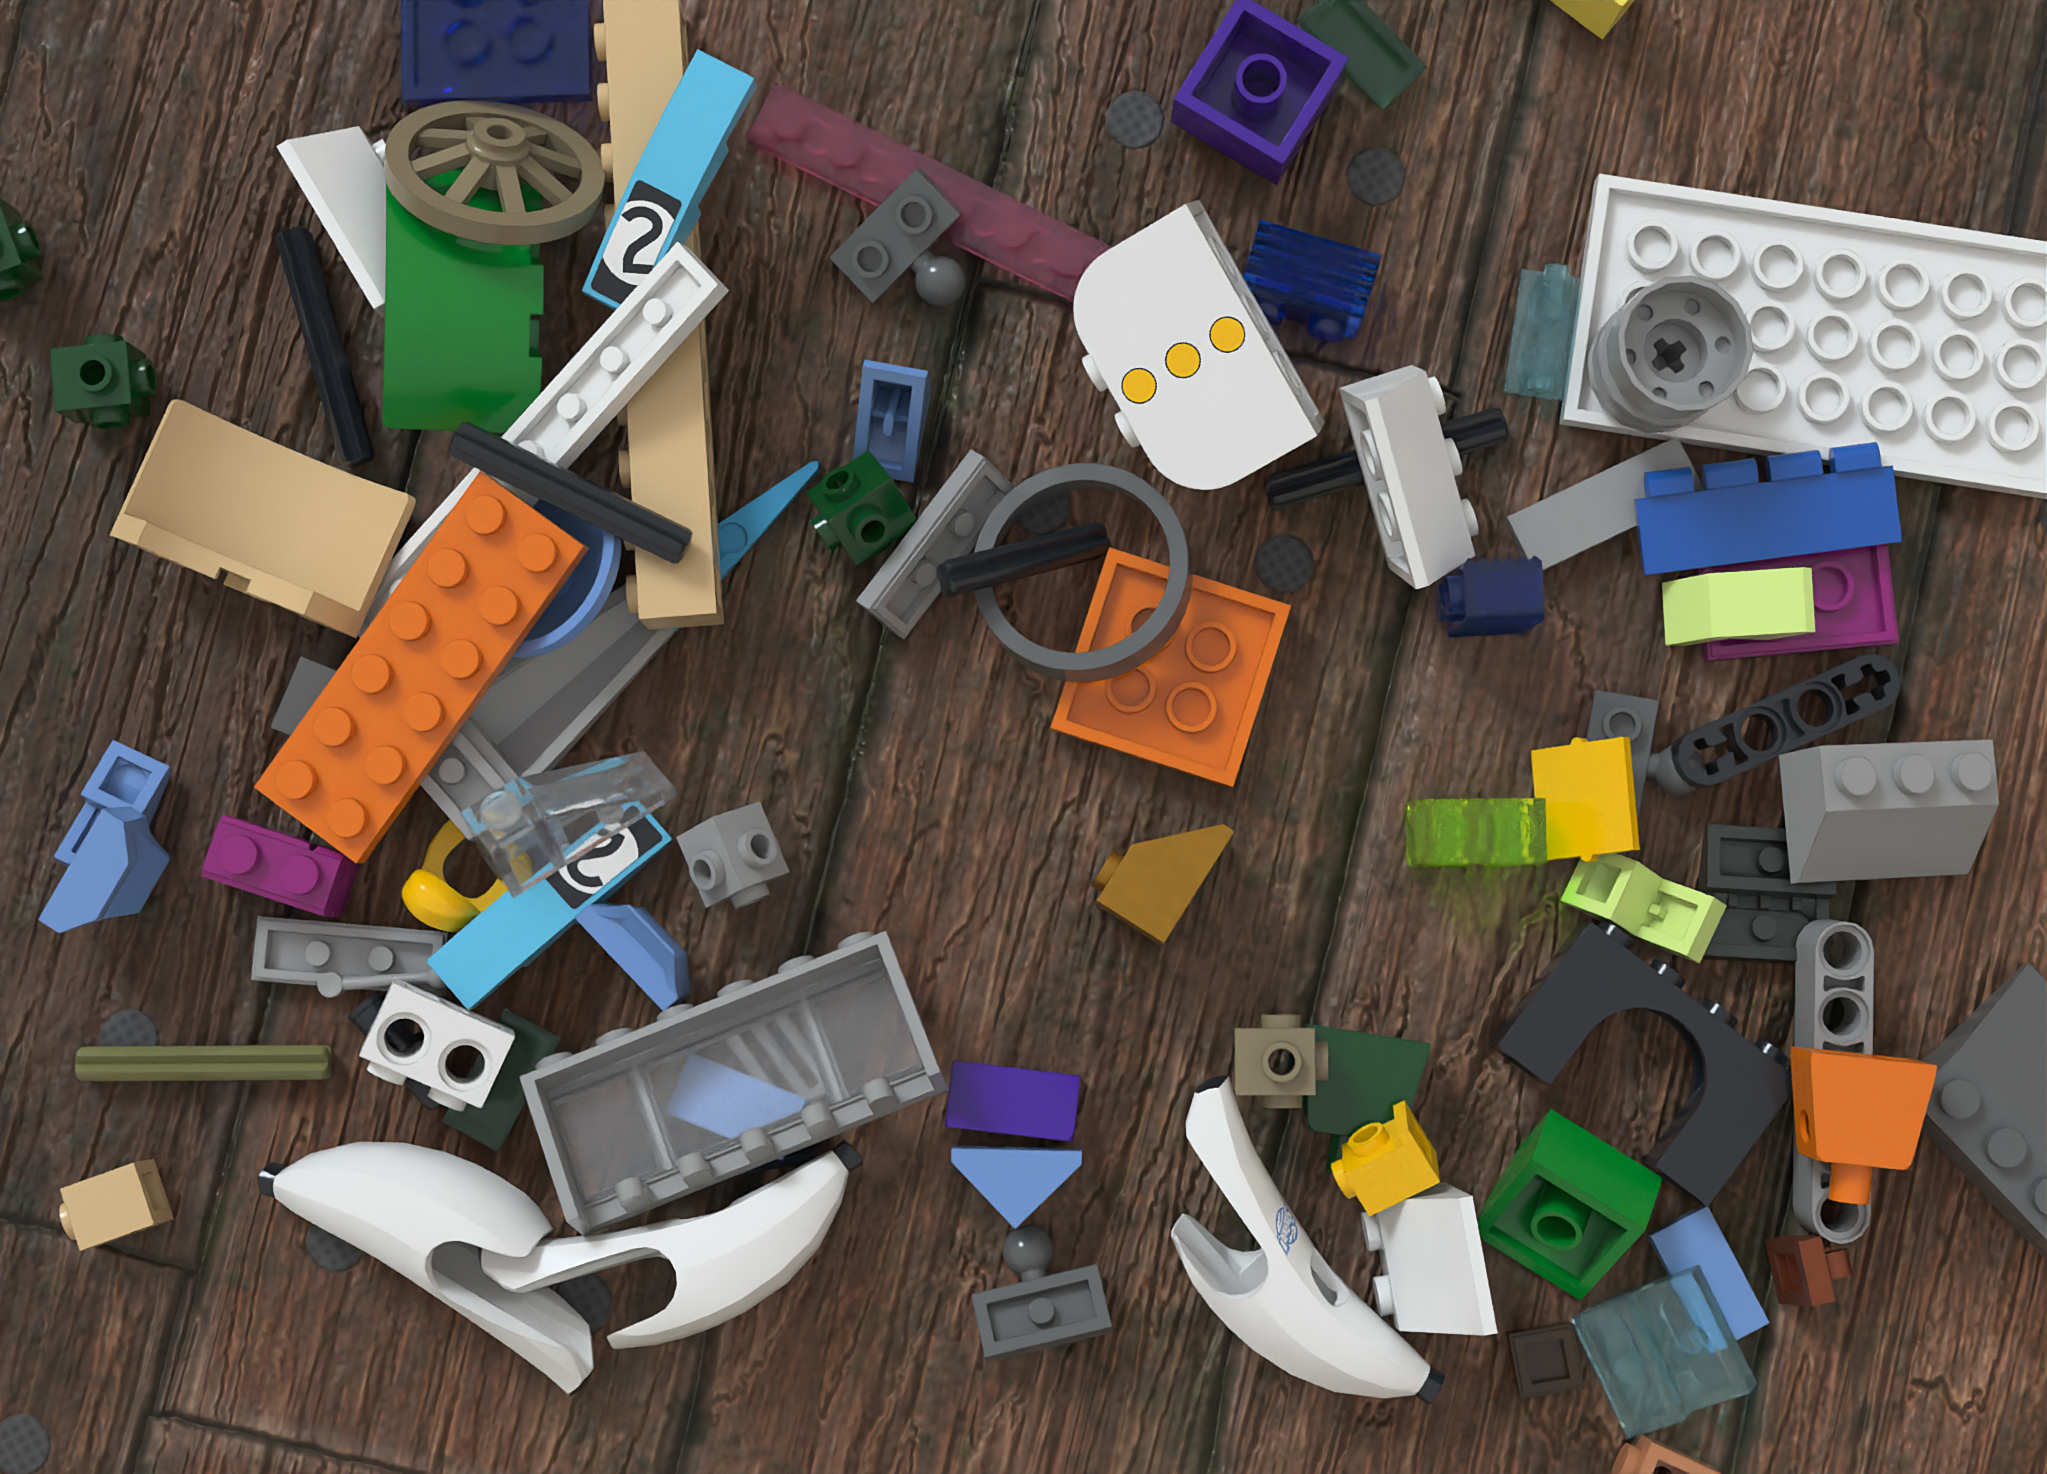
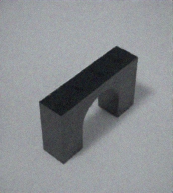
[1488,920,1793,1206]

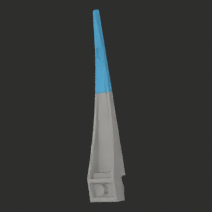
[420,461,821,842]

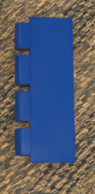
[1634,442,1902,575]

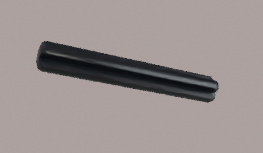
[276,226,375,468]
[1263,407,1509,510]
[449,422,693,563]

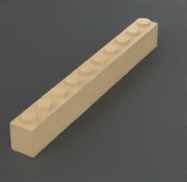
[594,0,724,630]

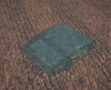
[1571,1265,1757,1439]

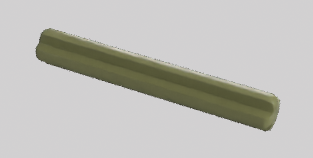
[75,1045,333,1081]

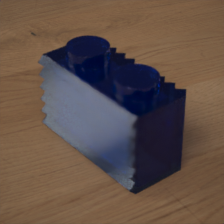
[1243,220,1382,343]
[1435,555,1545,637]

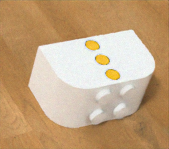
[1073,200,1325,490]

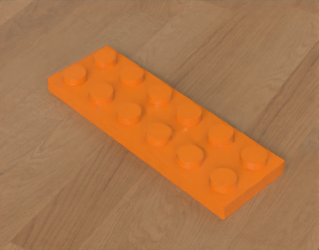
[254,471,590,863]

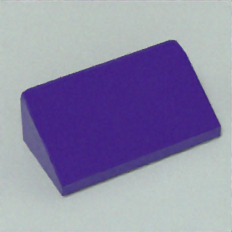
[944,1060,1080,1142]

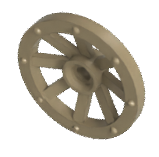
[383,100,605,245]

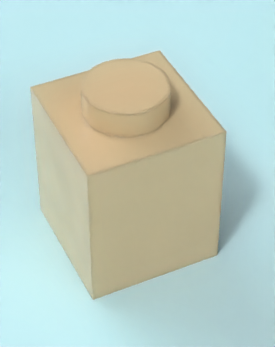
[59,1159,174,1251]

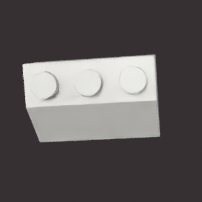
[276,126,386,320]
[1339,365,1479,590]

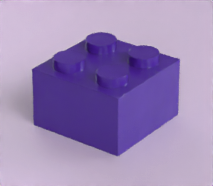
[1171,0,1349,185]

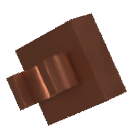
[1765,1234,1853,1307]

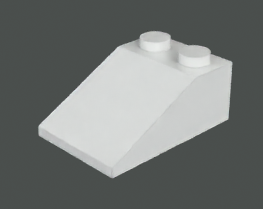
[1361,1182,1498,1336]

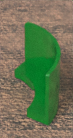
[382,166,544,433]

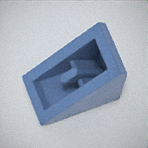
[853,360,932,483]
[951,1145,1082,1229]

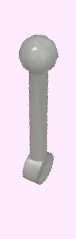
[317,968,447,998]

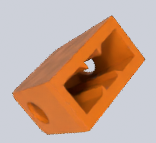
[1790,1046,1937,1205]

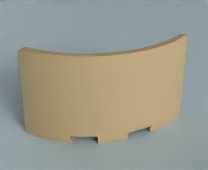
[110,399,416,638]

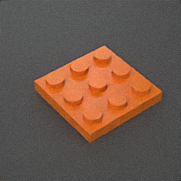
[1050,547,1291,789]

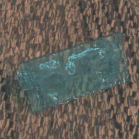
[1503,264,1581,401]

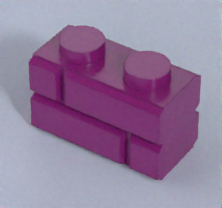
[201,815,360,918]

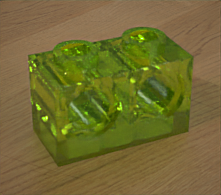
[1406,798,1547,867]

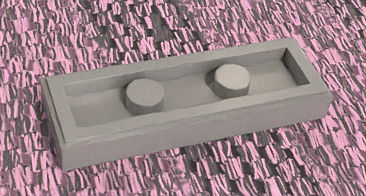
[1504,439,1703,577]
[856,450,1015,639]
[251,916,452,996]

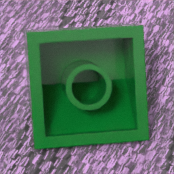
[1477,1109,1663,1301]

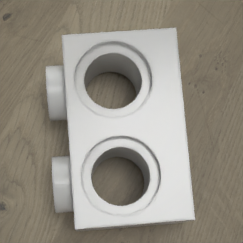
[359,978,515,1111]

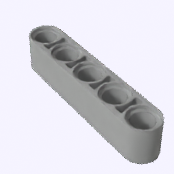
[1793,918,1874,1244]

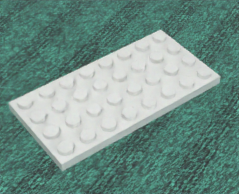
[1559,174,2047,499]

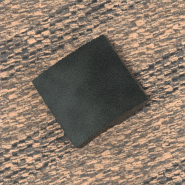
[1698,824,1837,965]

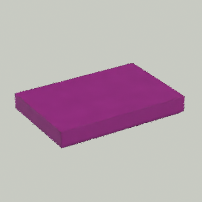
[1694,544,1899,663]

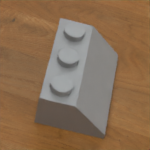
[1779,739,1999,884]

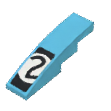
[582,49,757,311]
[426,792,674,1010]

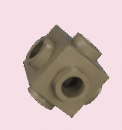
[1235,1015,1328,1108]

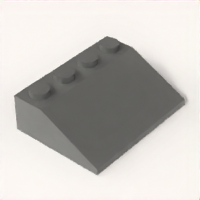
[1921,963,2047,1261]

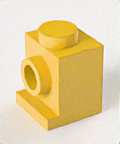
[1331,1100,1440,1217]

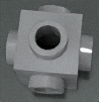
[676,801,790,910]

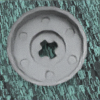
[1588,276,1753,433]

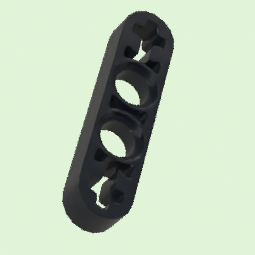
[1670,654,1901,789]

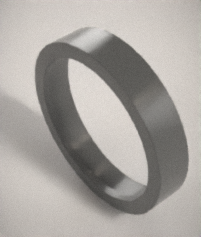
[974,463,1193,682]

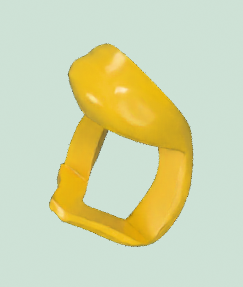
[401,819,530,932]

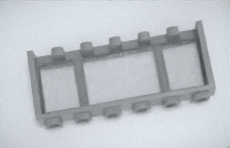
[519,931,949,1236]

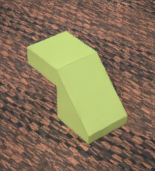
[1662,567,1815,646]
[1561,853,1727,964]

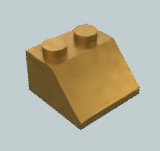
[1091,824,1234,945]

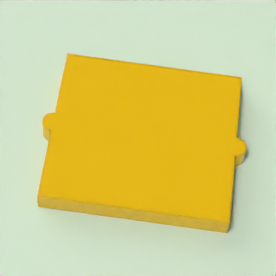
[1531,737,1640,862]

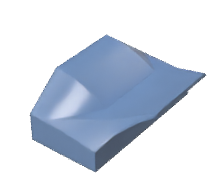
[38,807,170,933]
[575,902,691,1011]

